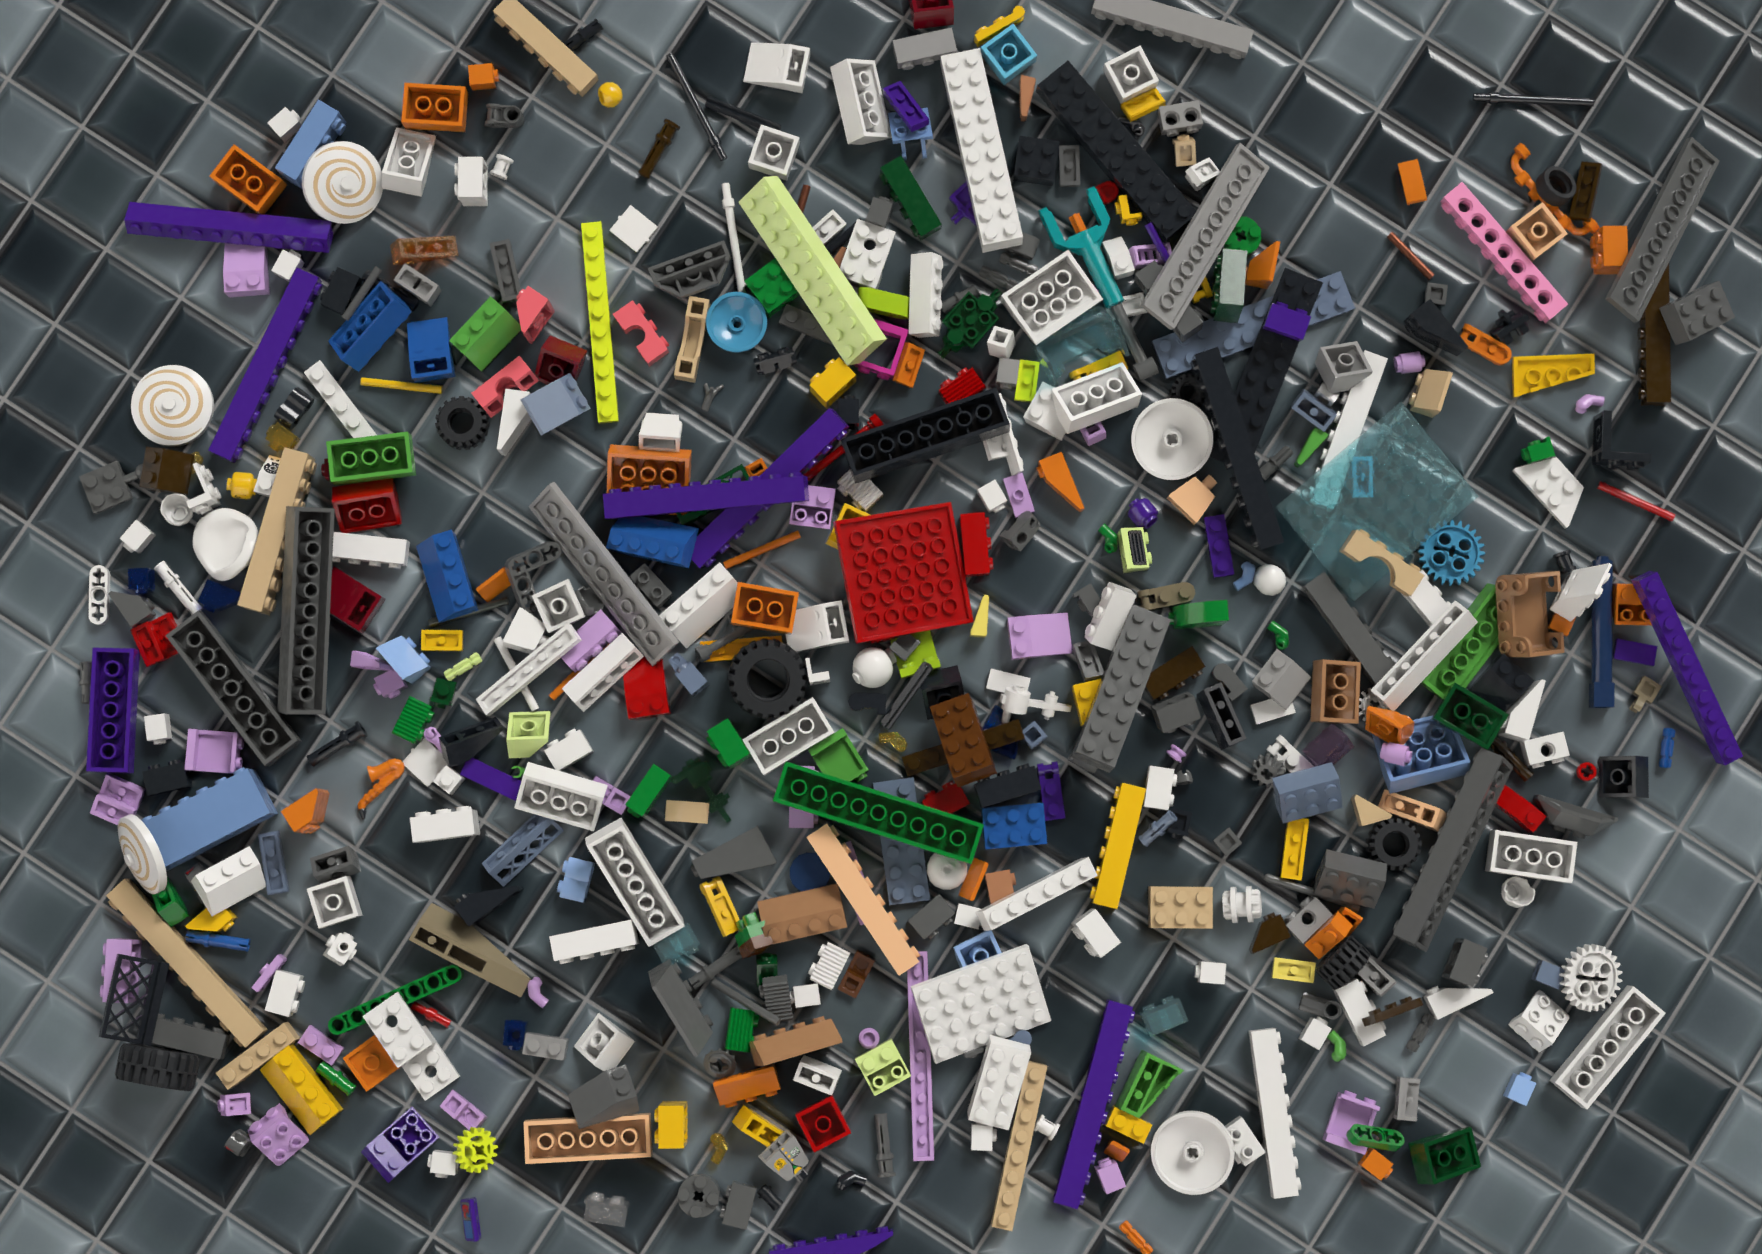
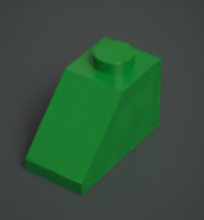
[152,877,189,927]

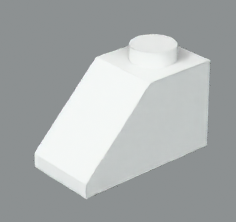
[1102,236,1135,280]

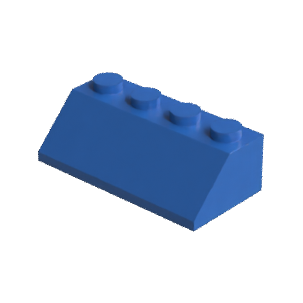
[328,281,412,372]
[606,516,699,568]
[416,529,479,623]

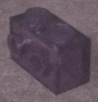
[1302,723,1354,766]

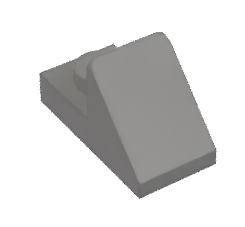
[1357,957,1397,997]

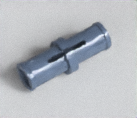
[1139,810,1177,847]

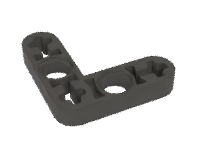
[505,541,561,614]

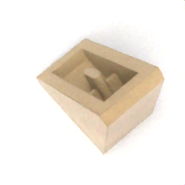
[1351,794,1392,826]

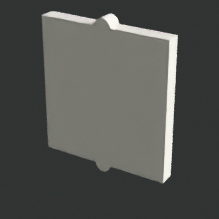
[609,205,658,253]
[403,738,448,787]

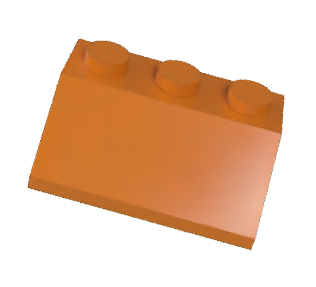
[281,788,330,834]
[713,1064,781,1108]

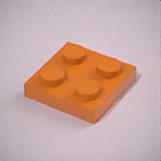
[343,1035,401,1092]

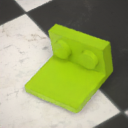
[891,630,941,679]

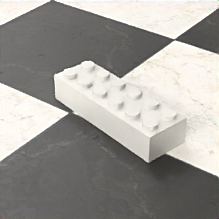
[585,818,685,947]
[1549,985,1666,1109]

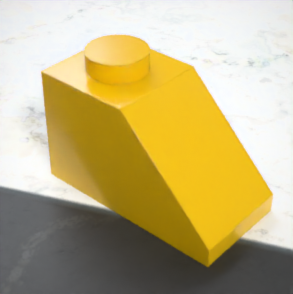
[186,908,237,932]

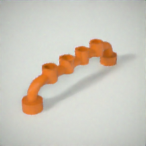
[1510,143,1600,236]

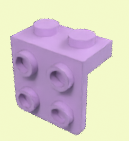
[247,1103,309,1166]

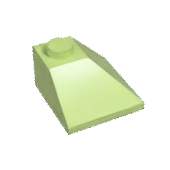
[506,711,551,758]

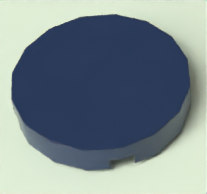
[790,852,830,891]

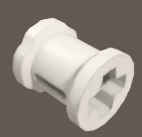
[490,154,514,180]
[1034,1115,1060,1141]

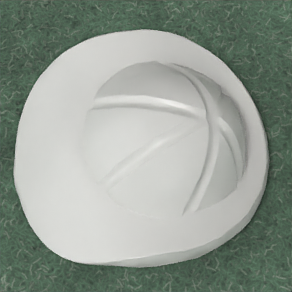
[193,508,259,581]

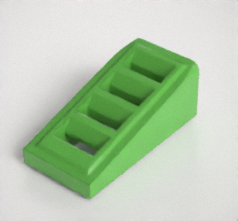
[1294,427,1329,468]

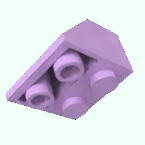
[789,485,836,530]

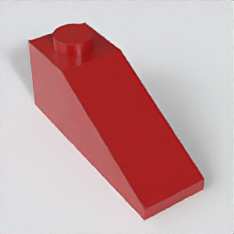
[1496,785,1547,833]

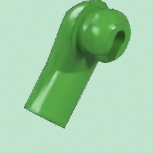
[1327,1030,1346,1062]

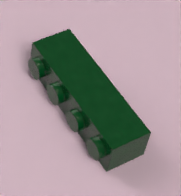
[879,156,942,240]

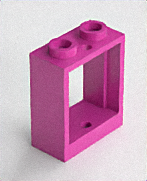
[855,318,909,380]

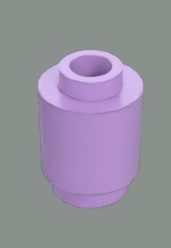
[1394,351,1425,374]
[1380,742,1412,766]

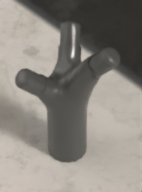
[701,383,724,412]

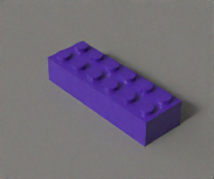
[86,647,140,773]

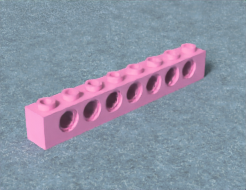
[1440,182,1568,323]

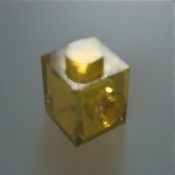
[265,422,301,453]

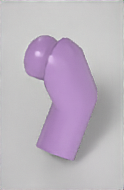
[1575,394,1604,414]

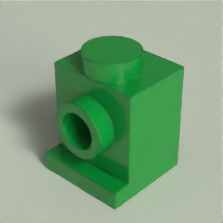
[1521,436,1555,465]

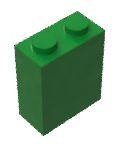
[625,764,673,818]

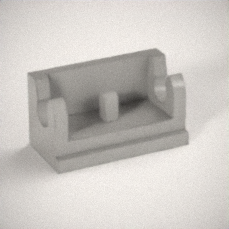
[1393,1076,1420,1121]

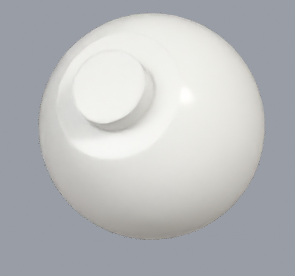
[852,647,897,688]

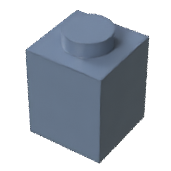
[1531,960,1565,989]

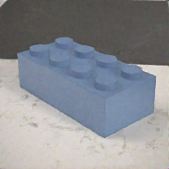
[275,99,346,189]

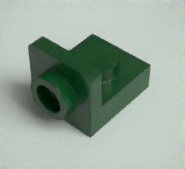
[429,678,457,709]
[756,953,778,987]

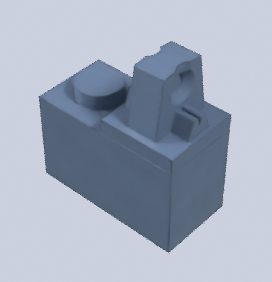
[668,652,710,697]

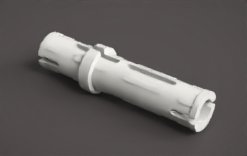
[154,561,203,615]

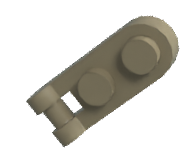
[1137,582,1195,611]

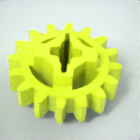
[453,1127,498,1173]

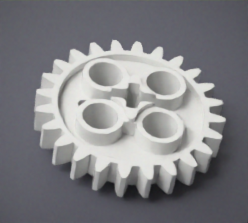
[1559,944,1622,1012]

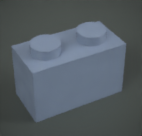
[1291,388,1337,432]

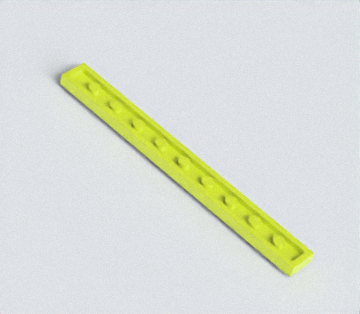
[581,221,619,424]

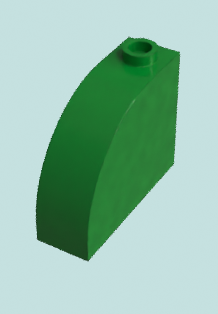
[1168,600,1229,629]

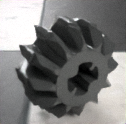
[1250,752,1286,788]

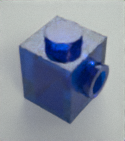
[128,568,155,594]

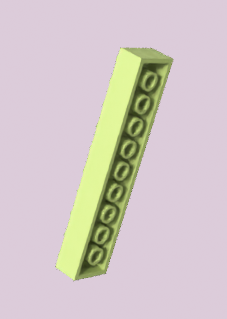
[739,176,887,366]

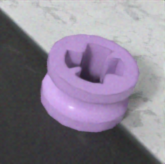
[1166,744,1187,763]

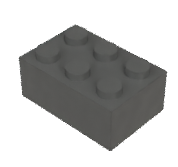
[1659,281,1735,345]
[1314,849,1387,909]

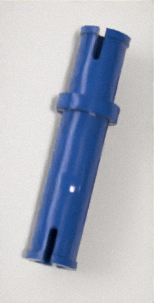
[186,929,251,952]

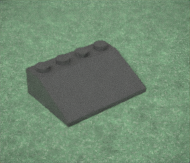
[648,959,714,1057]

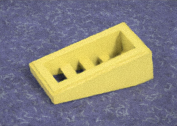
[970,595,989,637]

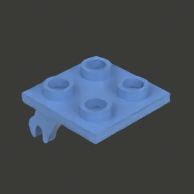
[888,108,933,161]

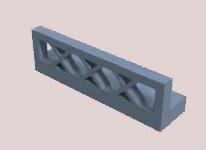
[482,814,564,887]

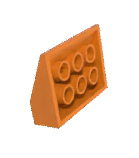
[607,444,692,515]

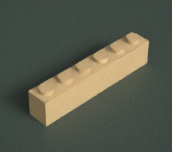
[493,0,599,97]

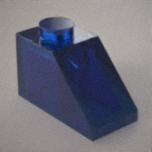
[198,579,241,613]

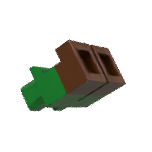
[735,912,774,959]

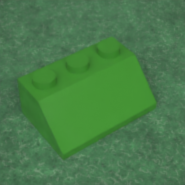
[449,296,521,372]

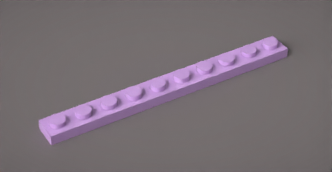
[907,951,934,1161]

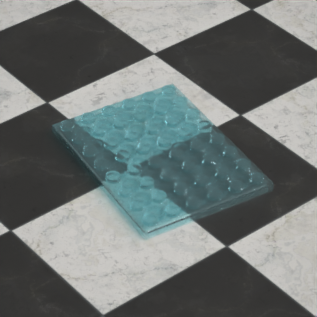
[1275,402,1479,601]

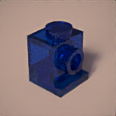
[503,1019,528,1050]

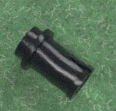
[757,1184,783,1211]

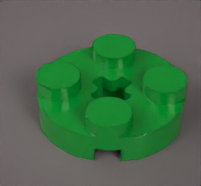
[1223,216,1261,255]

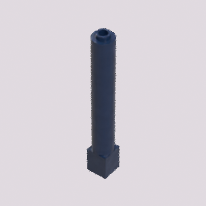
[1589,556,1615,708]

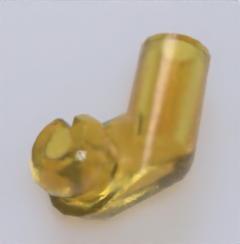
[879,732,907,752]

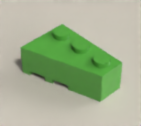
[1115,1049,1184,1118]

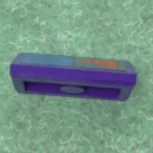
[461,1197,482,1242]

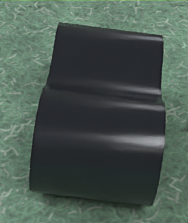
[274,387,314,430]

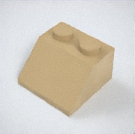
[1409,369,1453,418]

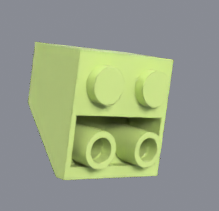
[855,1038,911,1096]

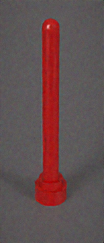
[803,413,884,481]

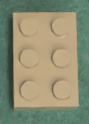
[1148,886,1213,929]

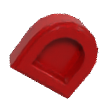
[1095,181,1118,206]

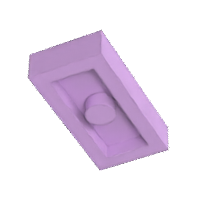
[298,1025,344,1066]

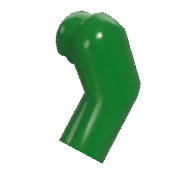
[1098,523,1118,553]
[1267,621,1289,650]

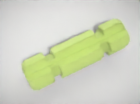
[444,652,482,681]

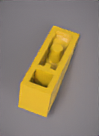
[732,1105,784,1147]

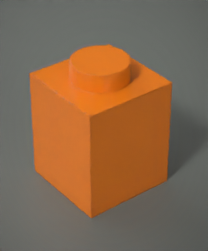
[468,63,499,90]
[1358,1148,1393,1180]

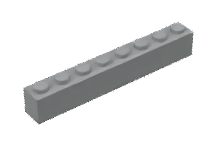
[1091,0,1254,59]

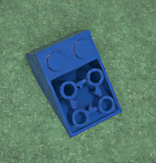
[407,317,456,383]

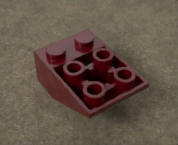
[330,567,386,633]

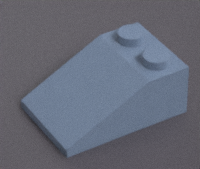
[520,373,591,435]

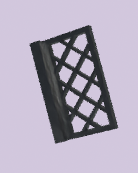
[99,954,169,1046]

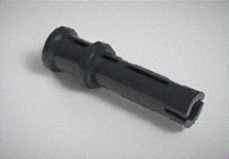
[306,721,368,767]

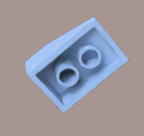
[376,636,431,684]

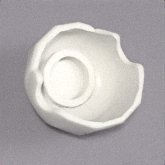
[160,493,193,526]
[1253,564,1286,596]
[1501,876,1535,908]

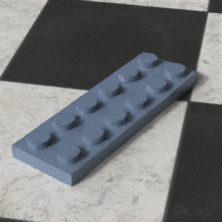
[873,777,930,905]

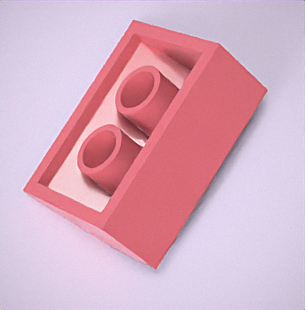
[516,286,555,344]

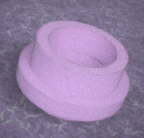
[859,1028,879,1049]

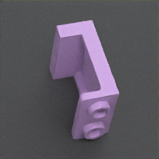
[185,729,244,774]
[1323,1090,1380,1155]

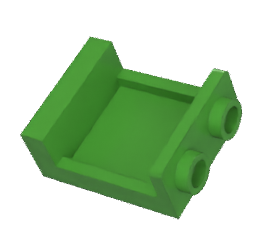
[808,728,869,782]

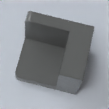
[889,634,921,662]

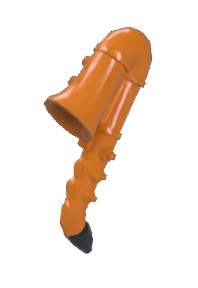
[358,758,405,820]

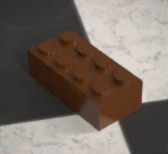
[930,693,997,787]

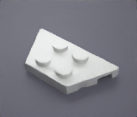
[1512,457,1584,529]

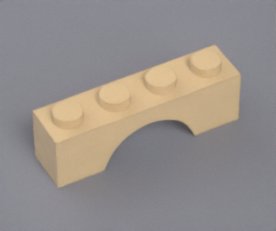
[674,296,711,383]
[1339,529,1425,596]
[216,1022,300,1090]

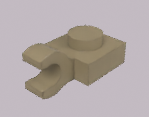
[1629,675,1662,713]

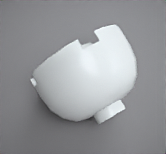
[927,853,967,890]

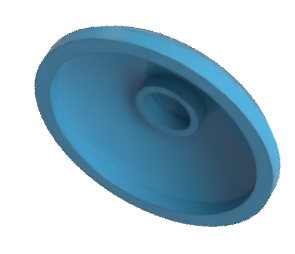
[706,292,767,353]

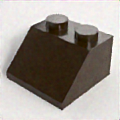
[139,447,194,495]

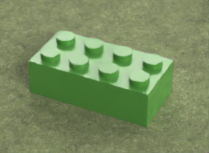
[326,432,416,485]

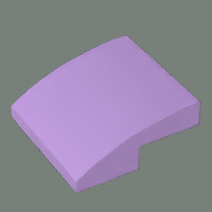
[90,773,146,825]

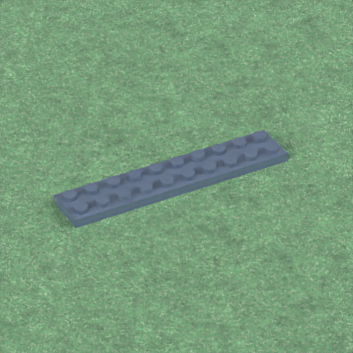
[1151,271,1355,379]

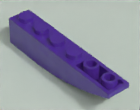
[769,1226,893,1254]

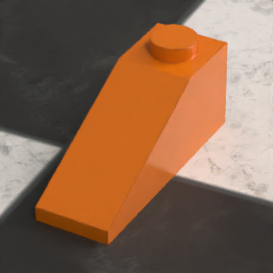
[1036,452,1084,512]

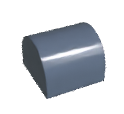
[1023,721,1048,750]

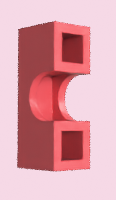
[613,300,669,367]
[471,356,539,418]

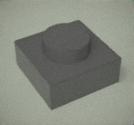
[1424,282,1448,306]
[1212,827,1242,856]

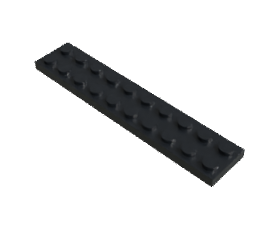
[1209,268,1323,463]

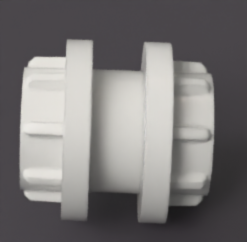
[1222,886,1262,923]

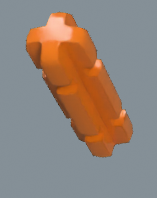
[1119,1221,1153,1254]

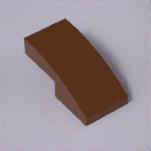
[838,950,876,998]

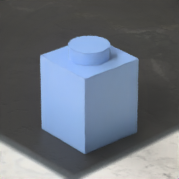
[1503,1072,1536,1106]

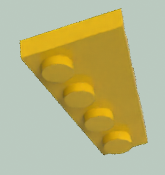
[1512,354,1595,397]

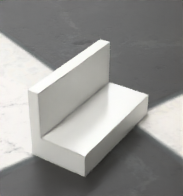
[805,658,830,686]

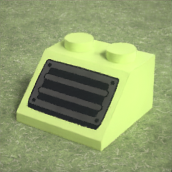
[1117,527,1152,573]

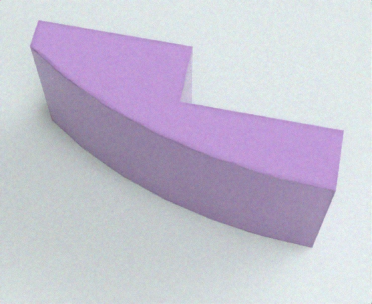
[592,776,631,815]
[440,1090,487,1131]

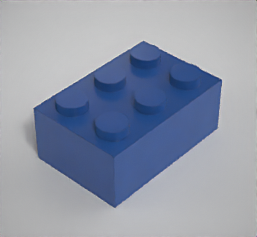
[981,803,1047,850]

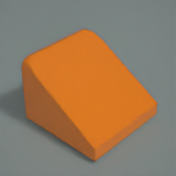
[1104,1139,1130,1162]

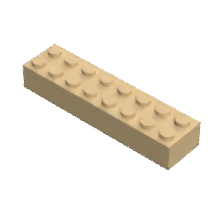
[237,447,317,616]

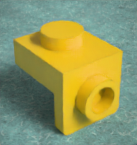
[1114,195,1142,226]

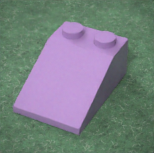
[223,243,270,297]
[1007,613,1072,660]

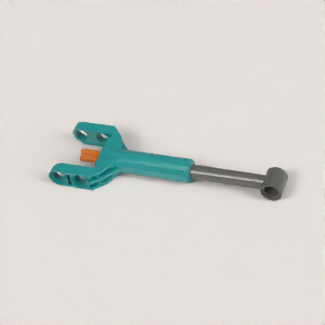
[1038,186,1159,381]

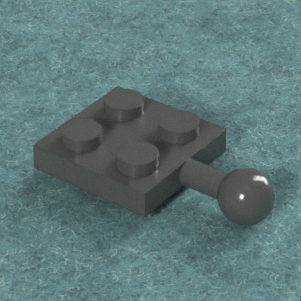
[79,461,143,515]

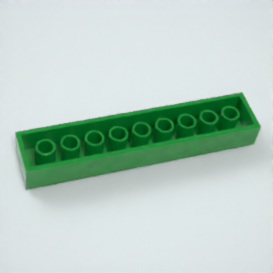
[773,761,984,864]

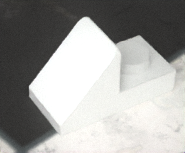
[1185,157,1220,191]

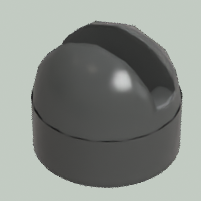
[1176,769,1193,785]

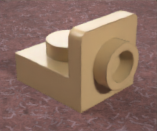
[1172,134,1196,167]

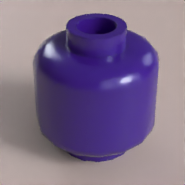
[1128,498,1158,529]

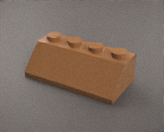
[757,883,847,944]
[749,1016,843,1066]

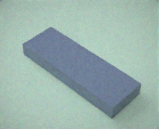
[258,831,289,895]

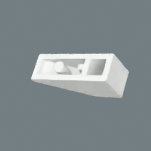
[1423,986,1493,1020]

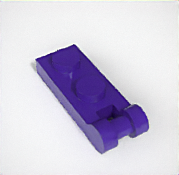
[1037,761,1065,821]

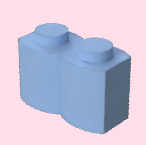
[557,857,595,903]

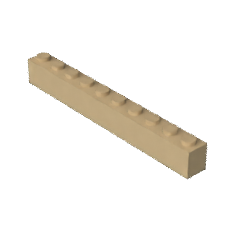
[106,879,268,1048]

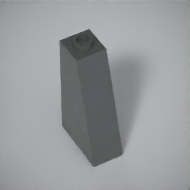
[690,826,777,879]

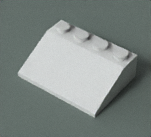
[1000,250,1103,345]

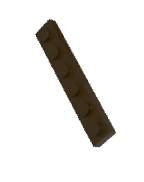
[902,719,1025,776]

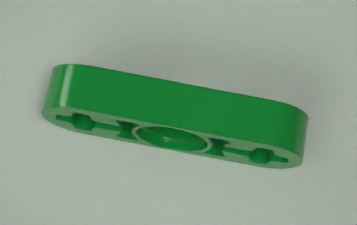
[1346,1124,1405,1151]

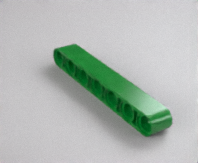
[328,964,464,1035]

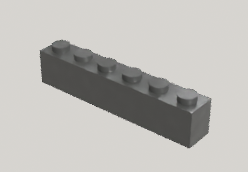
[1302,571,1395,687]

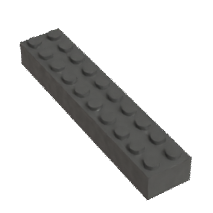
[277,506,335,714]
[1393,748,1513,952]

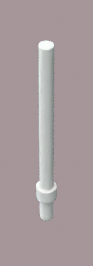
[721,183,746,293]

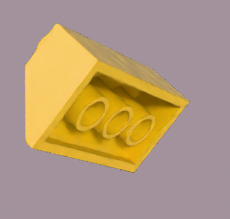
[260,1044,343,1135]

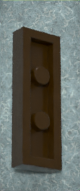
[1569,161,1603,222]
[1362,996,1423,1026]

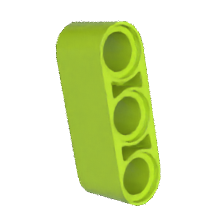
[858,287,910,319]

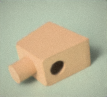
[1167,475,1217,525]

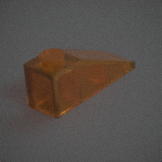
[390,236,458,265]

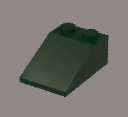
[1431,683,1509,750]
[1408,1127,1481,1185]

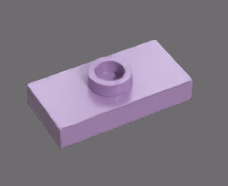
[1003,473,1035,518]
[251,954,287,992]

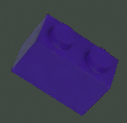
[1263,302,1311,342]

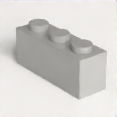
[893,28,957,70]

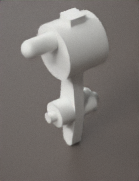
[1000,685,1072,724]

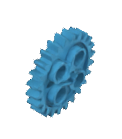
[1417,520,1485,586]

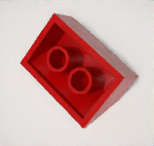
[332,478,402,533]

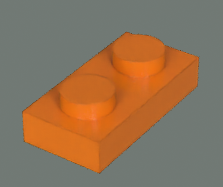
[892,342,925,388]

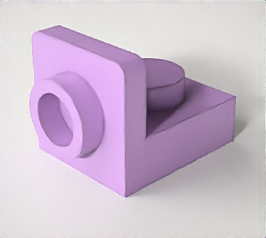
[217,1093,251,1116]

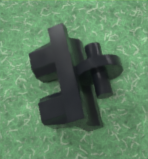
[1489,309,1529,345]

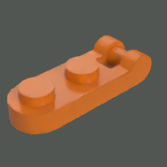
[1460,323,1512,365]

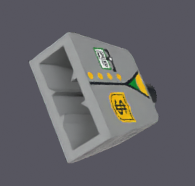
[758,1129,809,1182]

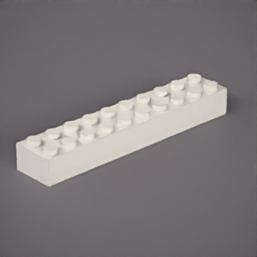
[940,48,1023,253]

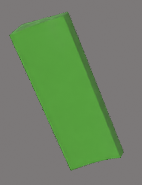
[1420,583,1499,700]

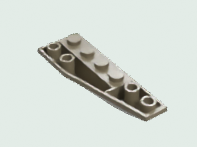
[409,903,531,997]

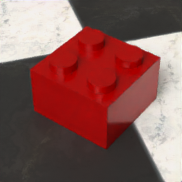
[795,1094,851,1153]

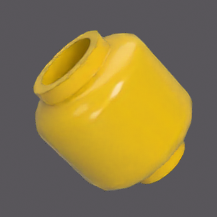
[227,472,257,499]

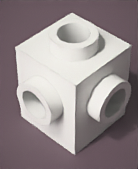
[323,932,357,966]

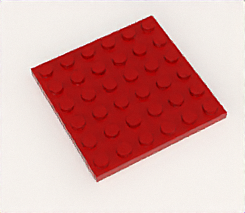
[833,502,974,643]

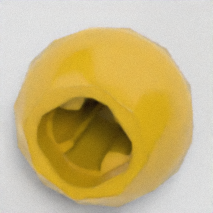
[598,82,623,108]

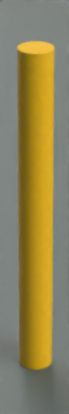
[361,377,443,394]

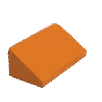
[476,566,512,602]
[959,858,989,901]

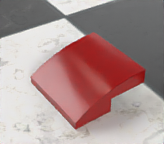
[130,612,179,667]

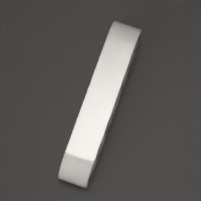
[89,565,110,625]

